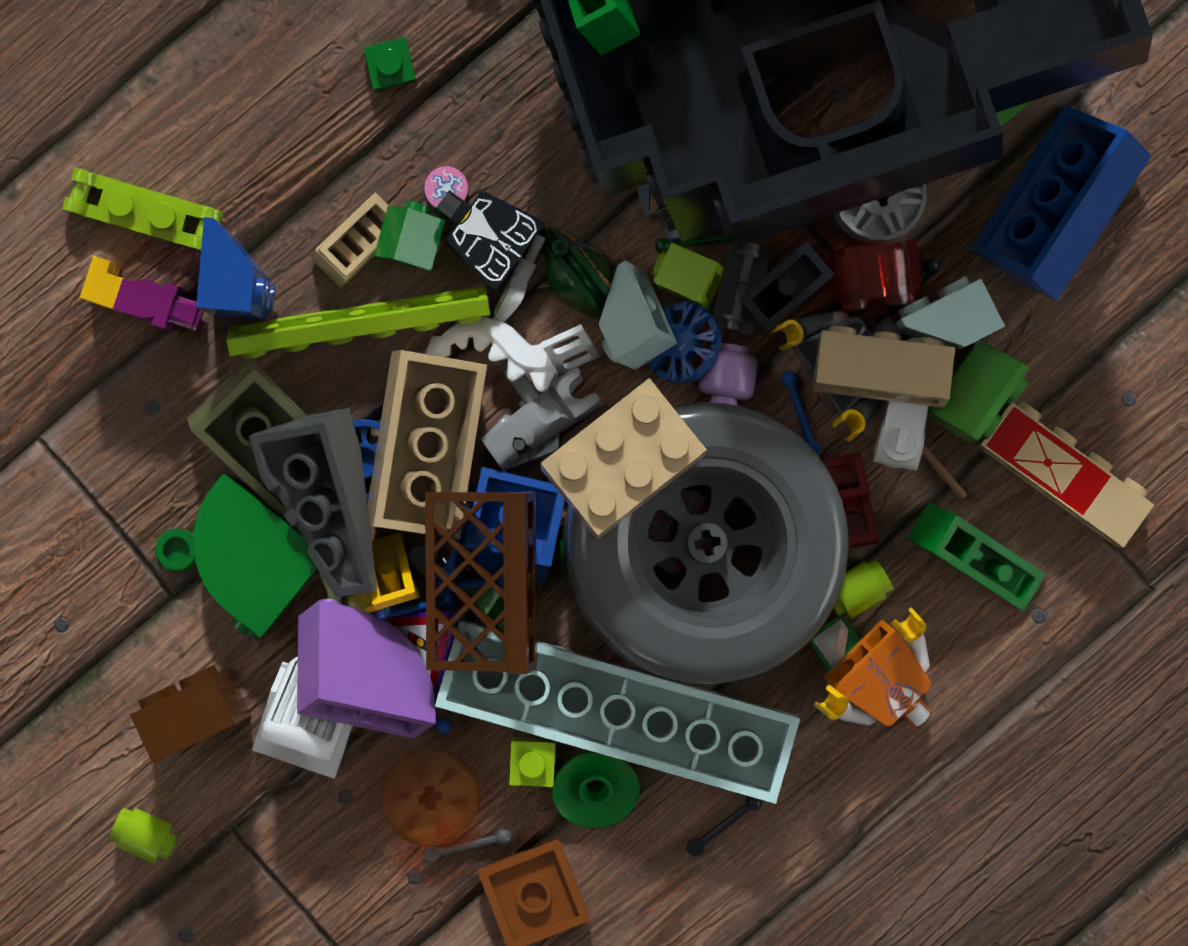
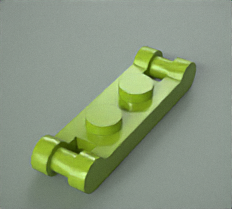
[62,167,224,251]

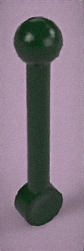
[655,233,737,254]

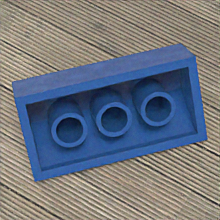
[970,105,1152,301]

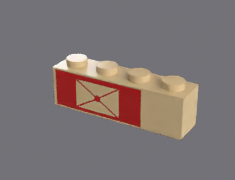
[975,401,1154,548]

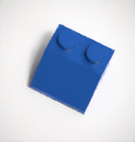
[458,467,565,585]

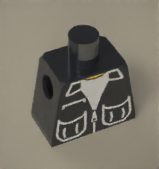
[434,190,545,291]

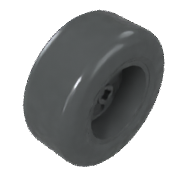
[563,402,849,684]

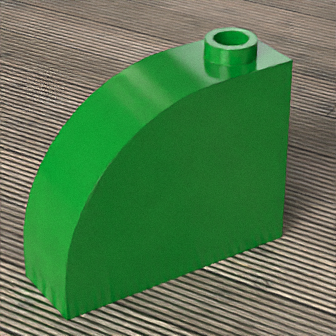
[193,473,318,639]

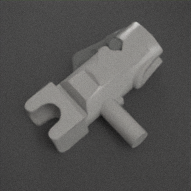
[481,367,603,472]

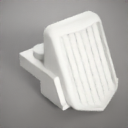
[252,657,354,779]

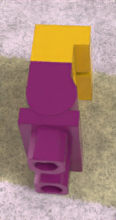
[79,255,204,332]

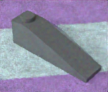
[249,408,377,597]

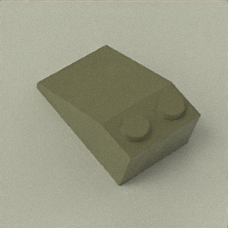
[187,359,307,519]

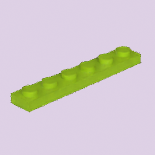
[226,285,490,359]

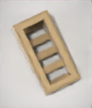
[311,192,388,288]

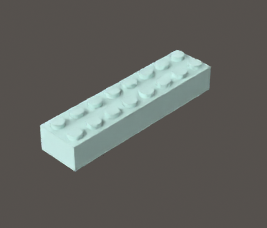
[435,619,800,804]

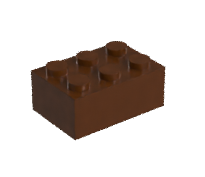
[130,665,251,764]

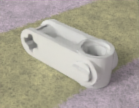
[873,338,929,471]

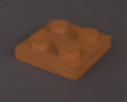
[477,837,591,946]

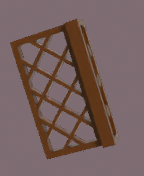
[425,491,537,674]

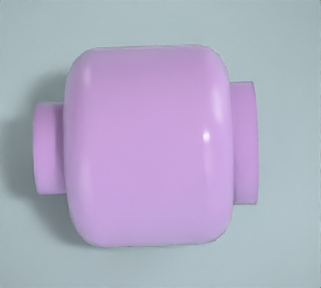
[698,343,758,405]

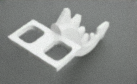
[426,317,600,392]

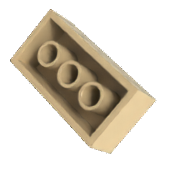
[367,350,487,539]

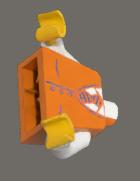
[814,607,931,727]

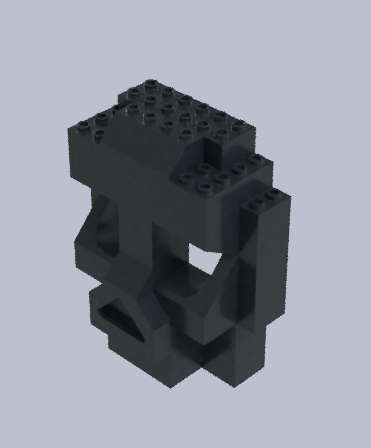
[532,0,1153,246]

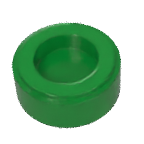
[155,528,196,572]

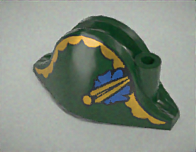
[542,228,614,321]

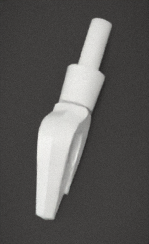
[493,234,546,322]

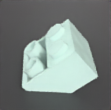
[895,277,1005,351]

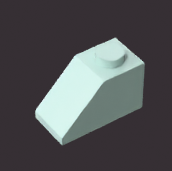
[599,261,678,370]

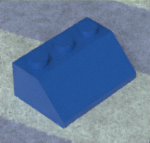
[196,217,275,321]

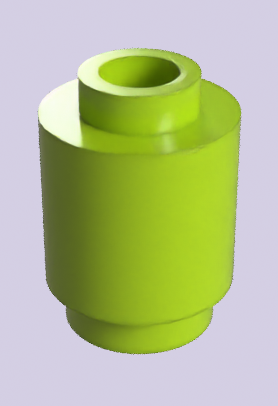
[833,559,894,619]
[109,808,178,865]

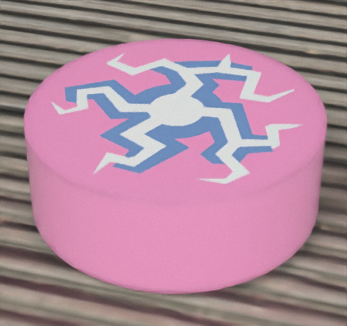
[424,166,469,208]

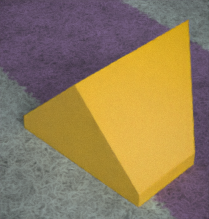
[343,532,421,613]

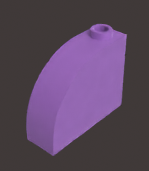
[297,599,436,738]

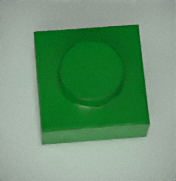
[363,37,417,92]

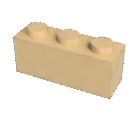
[812,326,955,408]

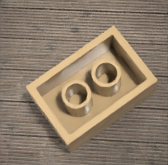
[541,378,707,540]

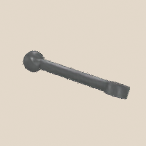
[423,829,512,863]

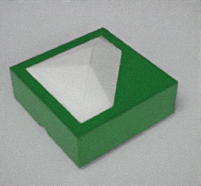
[808,614,861,671]

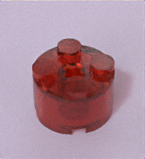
[829,239,923,311]

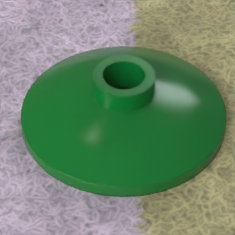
[552,751,640,828]

